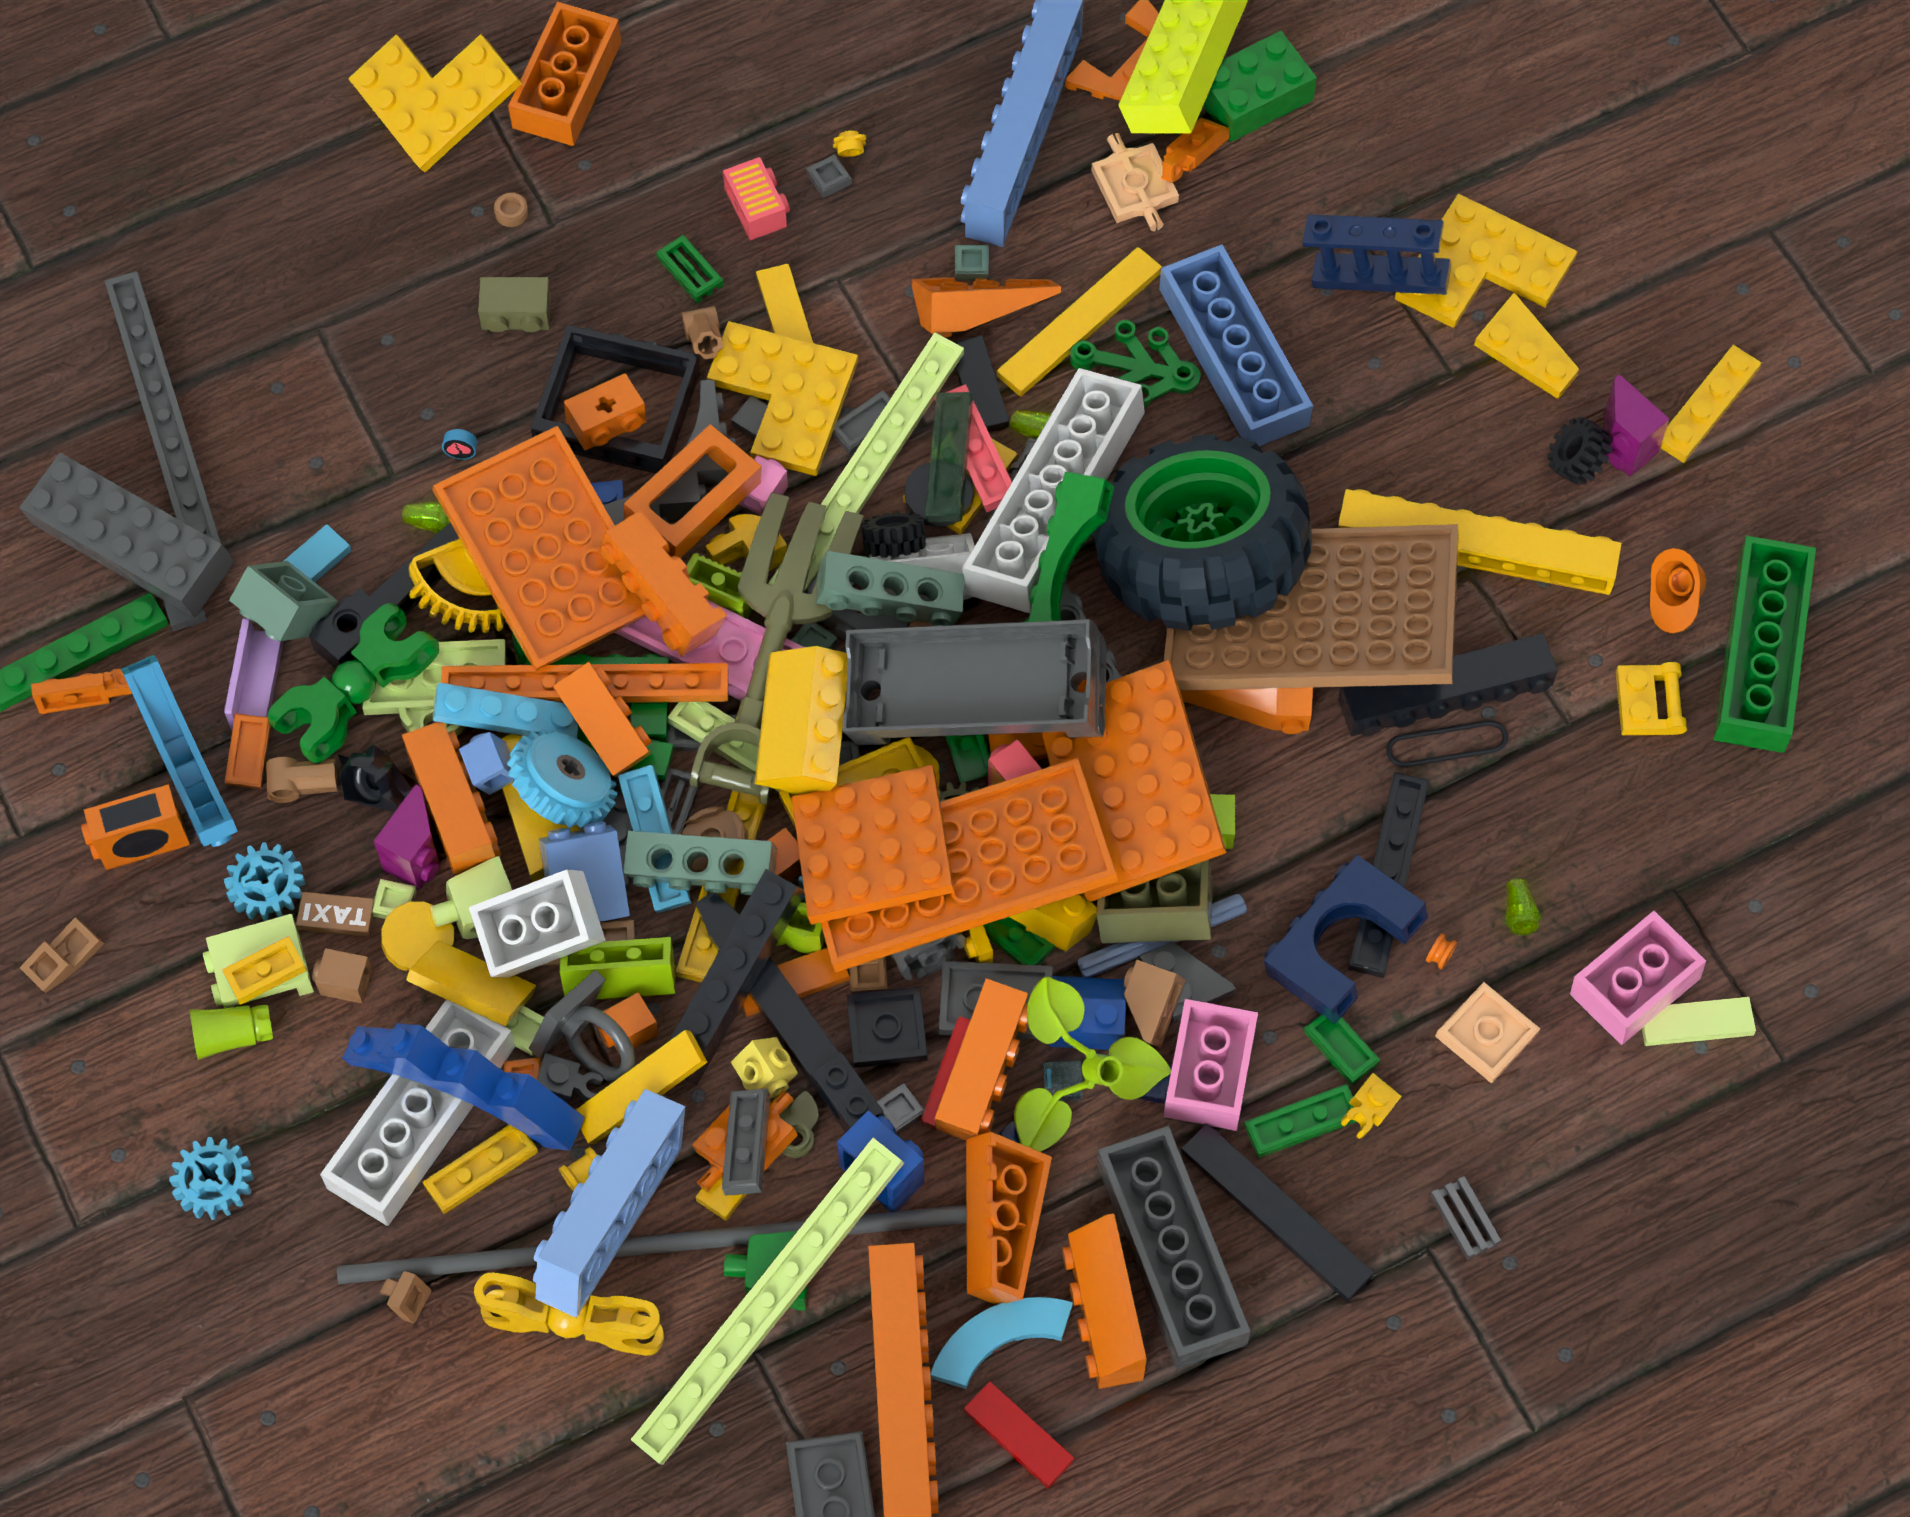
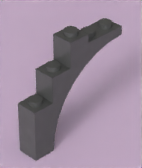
[603,380,736,525]

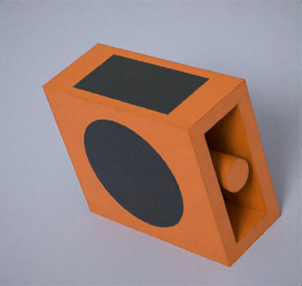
[81,784,190,870]

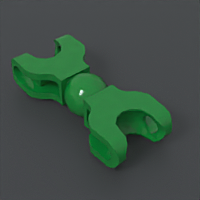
[268,603,439,763]

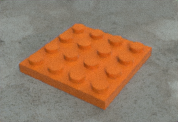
[792,765,955,925]

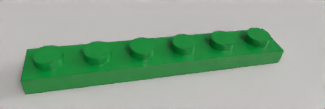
[0,592,169,712]

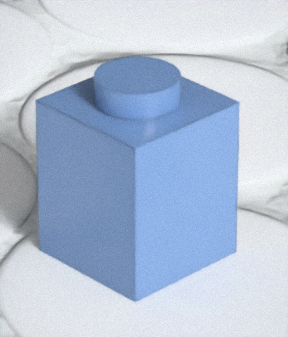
[459,732,514,795]

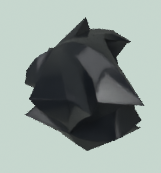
[338,745,417,812]

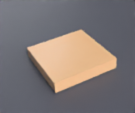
[1435,982,1541,1083]

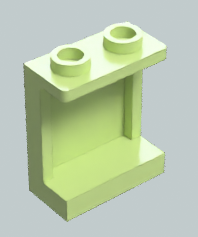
[203,914,314,1008]

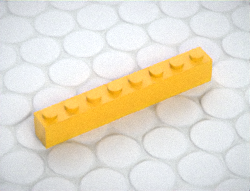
[1338,489,1622,595]

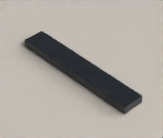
[1348,772,1429,978]
[1181,1123,1374,1303]

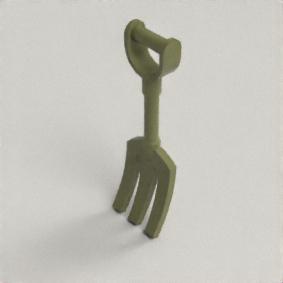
[690,492,864,805]

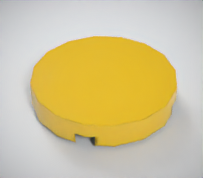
[381,901,454,972]

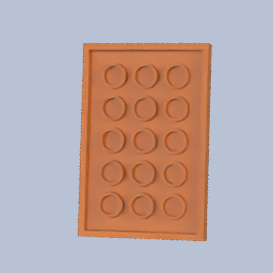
[432,426,646,671]
[1041,660,1227,902]

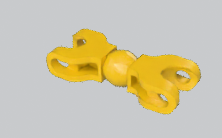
[474,1272,664,1356]

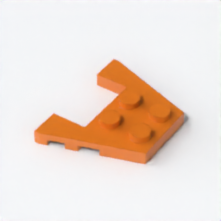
[1065,0,1159,101]

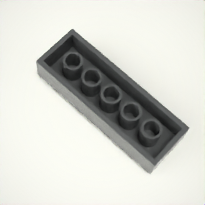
[19,453,235,618]
[1097,1126,1251,1370]

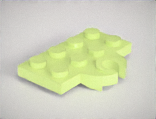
[363,639,506,736]

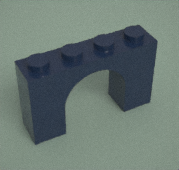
[1264,855,1428,1024]

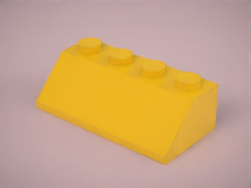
[754,646,848,794]

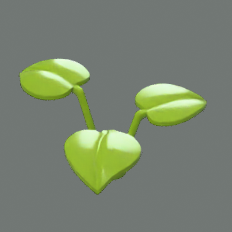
[1014,976,1171,1152]

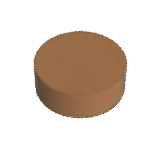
[494,193,528,227]

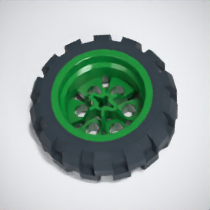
[1094,435,1312,631]

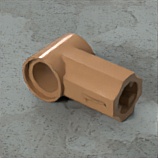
[681,306,723,359]
[266,757,339,803]

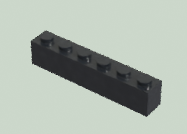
[1338,633,1557,737]
[668,869,805,1085]

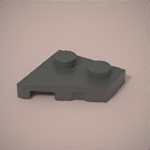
[1139,941,1236,1023]

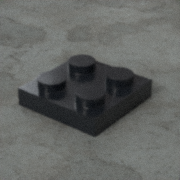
[846,987,927,1068]

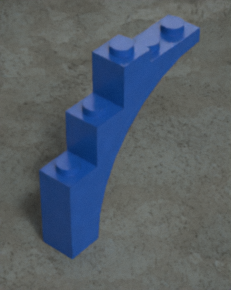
[342,1023,585,1151]

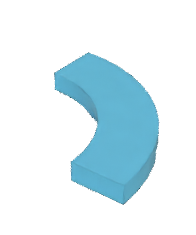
[930,1297,1073,1389]

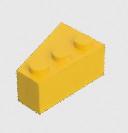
[1003,893,1097,952]

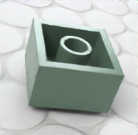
[229,561,338,642]

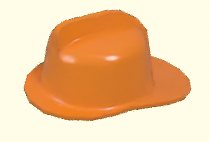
[1650,548,1706,633]

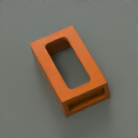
[624,424,762,558]

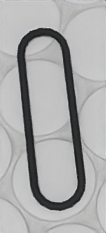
[1386,720,1508,767]

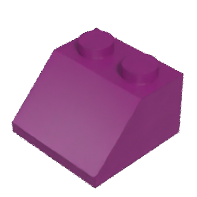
[1604,374,1669,477]
[374,784,439,891]

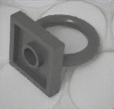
[528,970,636,1082]

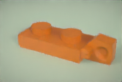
[1161,118,1230,183]
[31,669,132,714]

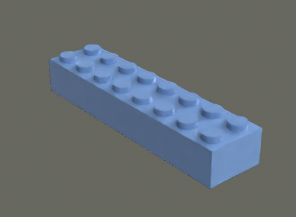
[961,0,1084,247]

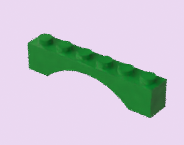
[1024,472,1115,622]

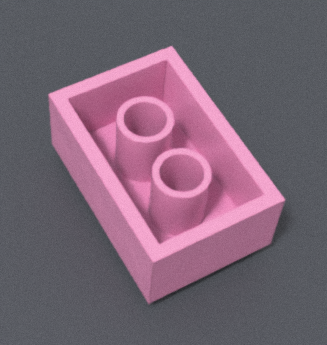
[1570,911,1706,1045]
[1163,999,1258,1131]

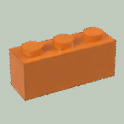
[553,662,652,778]

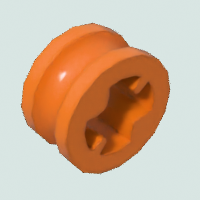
[1426,933,1458,970]

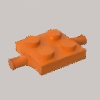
[692,1090,798,1192]

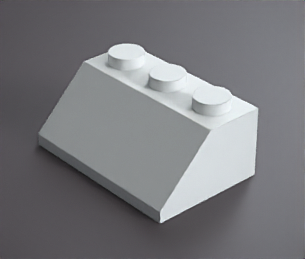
[869,533,975,602]

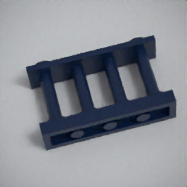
[1303,214,1451,295]

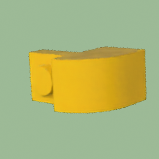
[705,514,787,571]

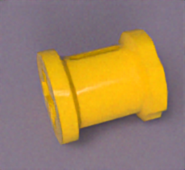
[558,1147,597,1192]

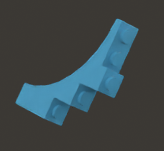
[121,655,238,847]

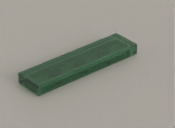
[925,392,973,522]

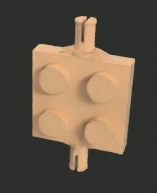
[1091,133,1179,231]

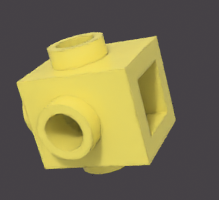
[731,1037,798,1098]

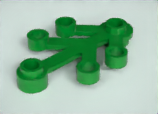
[1070,320,1200,408]

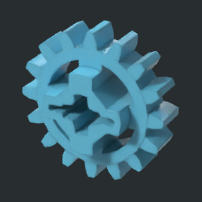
[224,842,305,921]
[169,1137,254,1220]

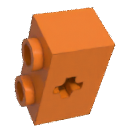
[564,373,646,451]

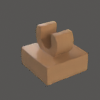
[380,1271,432,1324]

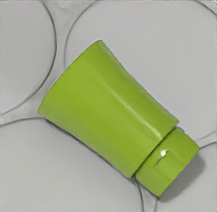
[189,1005,273,1060]

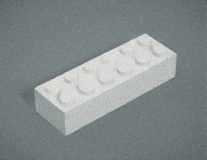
[320,1000,515,1226]

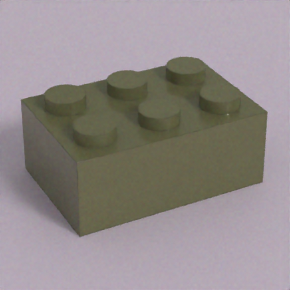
[1097,860,1213,943]

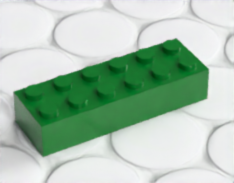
[1713,535,1816,753]

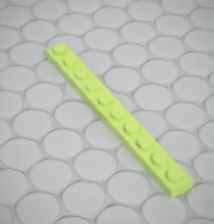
[768,332,964,593]
[631,1138,904,1465]

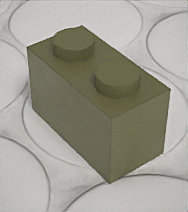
[478,277,551,332]

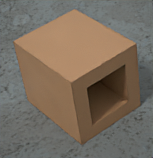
[312,948,373,1004]

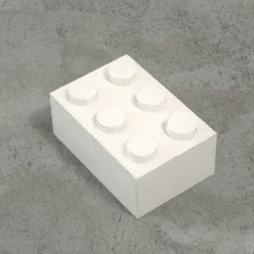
[469,869,606,978]

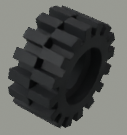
[1547,417,1612,485]
[861,512,926,558]

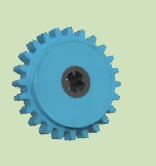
[507,729,617,829]

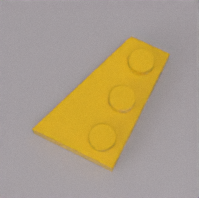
[1474,293,1579,399]

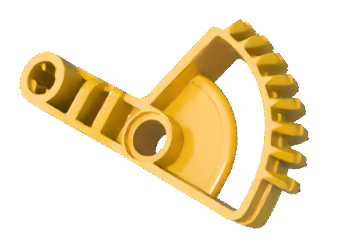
[409,539,504,633]

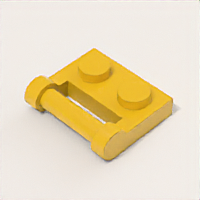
[1616,662,1687,735]

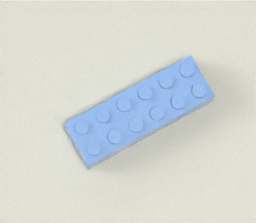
[533,1089,685,1318]

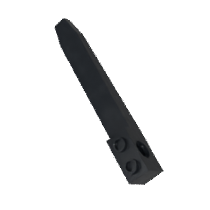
[309,522,460,669]
[696,892,884,1133]

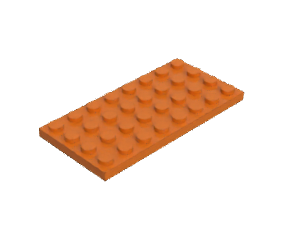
[821,758,1118,973]

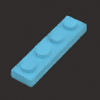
[433,683,578,739]
[618,765,692,914]

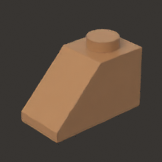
[1124,960,1186,1048]

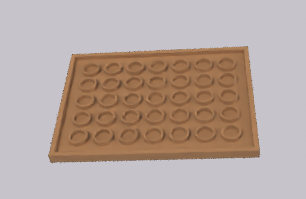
[1164,524,1459,691]

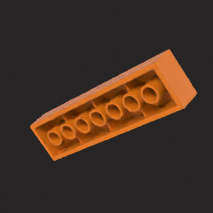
[868,1243,939,1517]

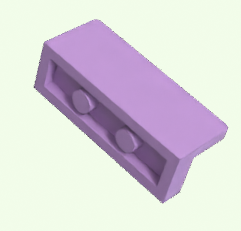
[224,618,284,731]

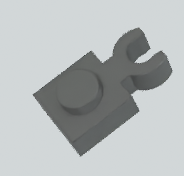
[537,1053,604,1102]

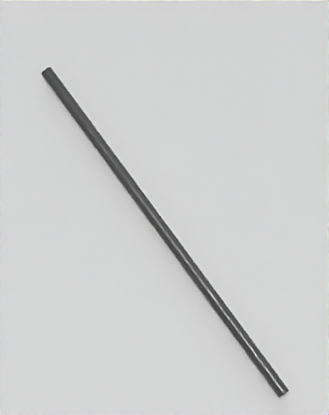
[337,1205,967,1284]

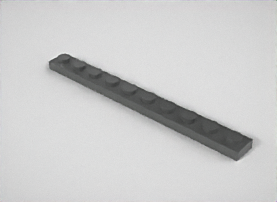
[104,271,221,543]

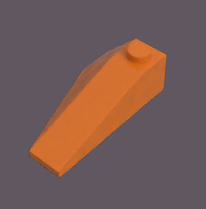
[912,277,1061,337]
[1180,687,1313,734]

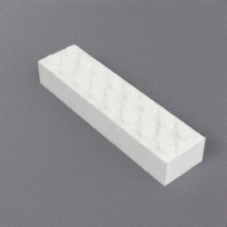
[962,368,1145,613]

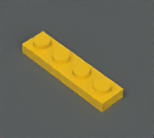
[1660,345,1762,463]

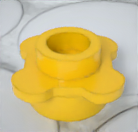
[833,131,866,157]

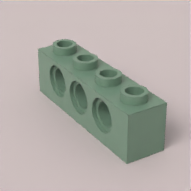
[816,551,964,626]
[623,831,777,895]

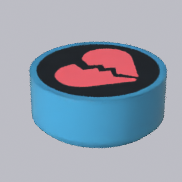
[442,429,478,460]

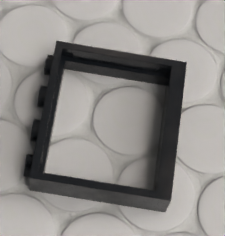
[531,325,700,474]

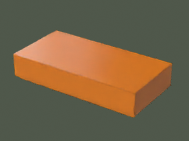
[225,713,271,789]

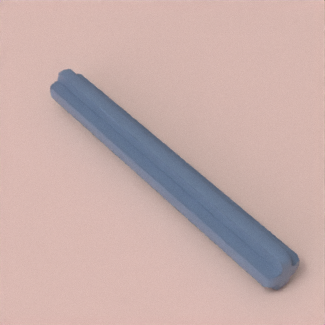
[1077,894,1247,978]

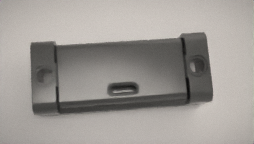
[843,619,1107,745]

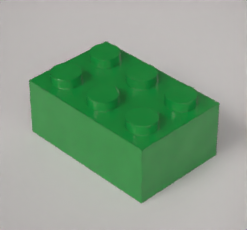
[1203,30,1317,143]

